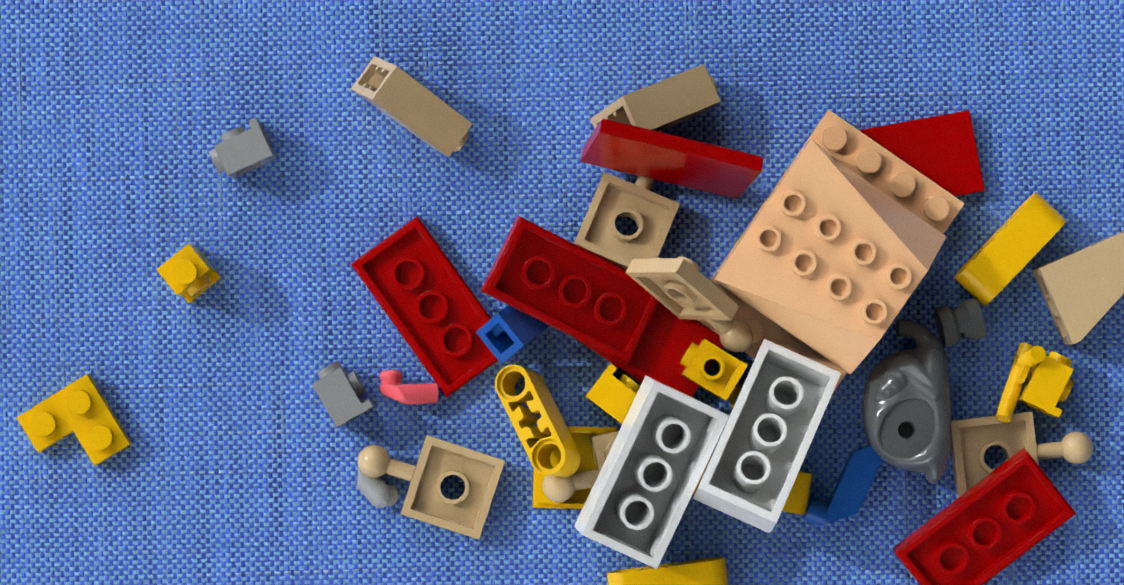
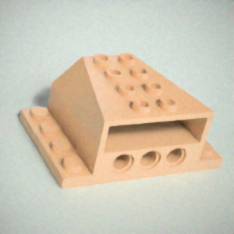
[698,110,965,392]

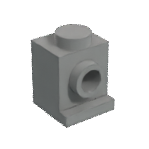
[209,118,277,179]
[312,361,375,427]

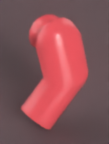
[378,370,438,405]

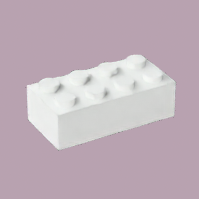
[693,339,841,533]
[574,375,729,569]

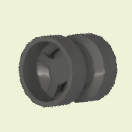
[934,298,986,347]

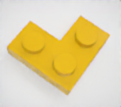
[16,374,132,466]

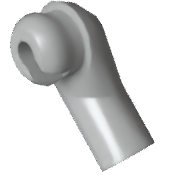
[357,451,399,508]

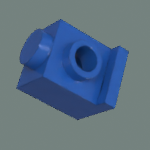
[476,305,549,364]

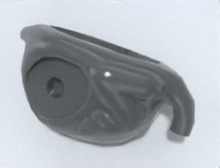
[862,320,951,483]

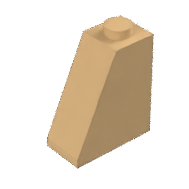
[351,56,473,157]
[590,64,721,132]
[1032,231,1124,345]

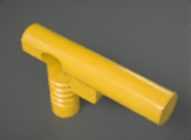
[995,342,1046,422]

